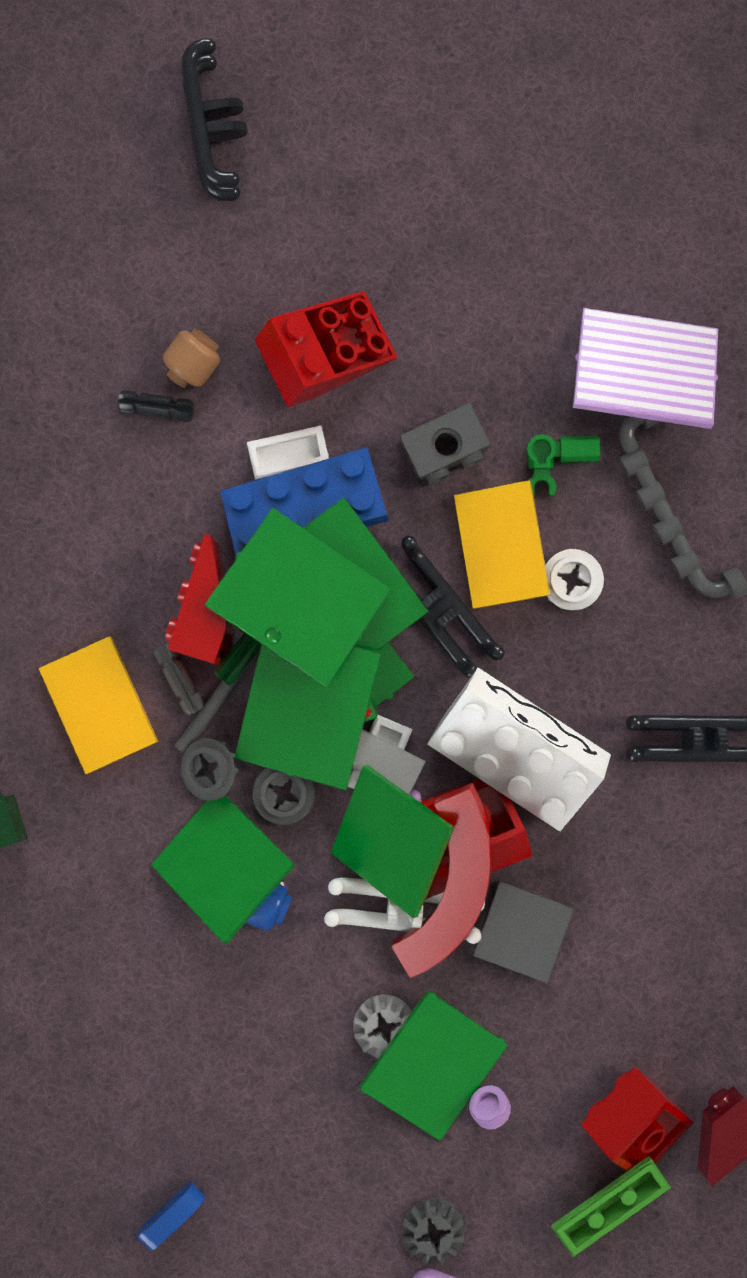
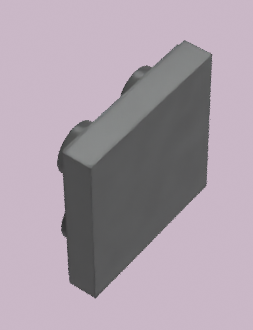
[472,880,574,983]

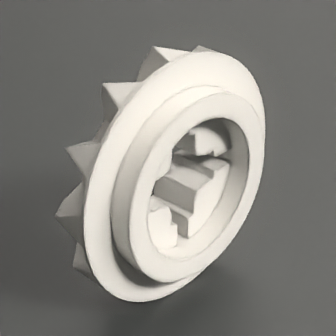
[546,549,604,611]

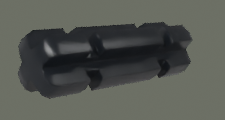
[118,390,194,422]

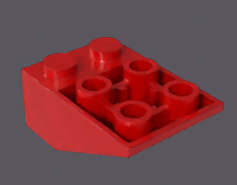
[254,291,398,407]
[165,534,235,665]

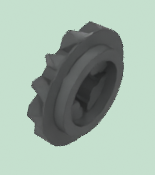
[181,737,239,801]
[253,768,315,825]
[402,1198,465,1266]

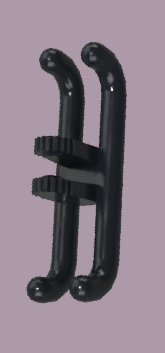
[181,38,248,201]
[387,536,505,679]
[626,715,747,762]

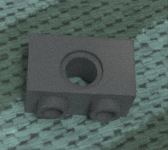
[399,403,490,485]

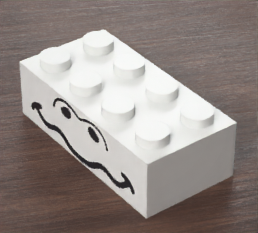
[427,668,611,831]

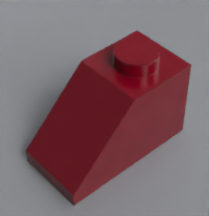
[697,1086,747,1186]

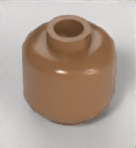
[163,328,221,388]

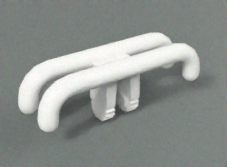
[324,878,485,944]

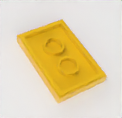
[454,480,551,609]
[39,636,159,774]

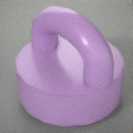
[469,1085,511,1129]

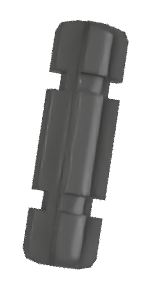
[154,642,204,715]

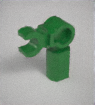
[525,434,600,496]

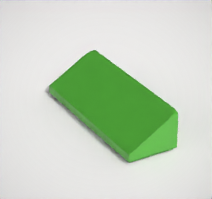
[551,1156,671,1257]

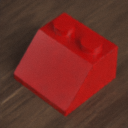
[580,1067,694,1171]

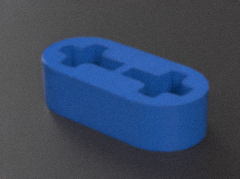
[136,1181,205,1252]

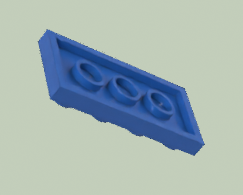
[220,447,389,555]

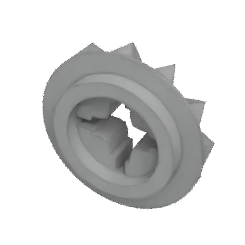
[353,994,412,1059]

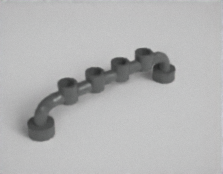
[618,416,747,601]

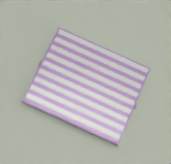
[573,308,718,429]

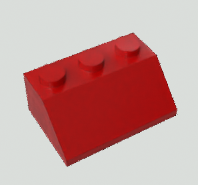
[420,779,533,900]

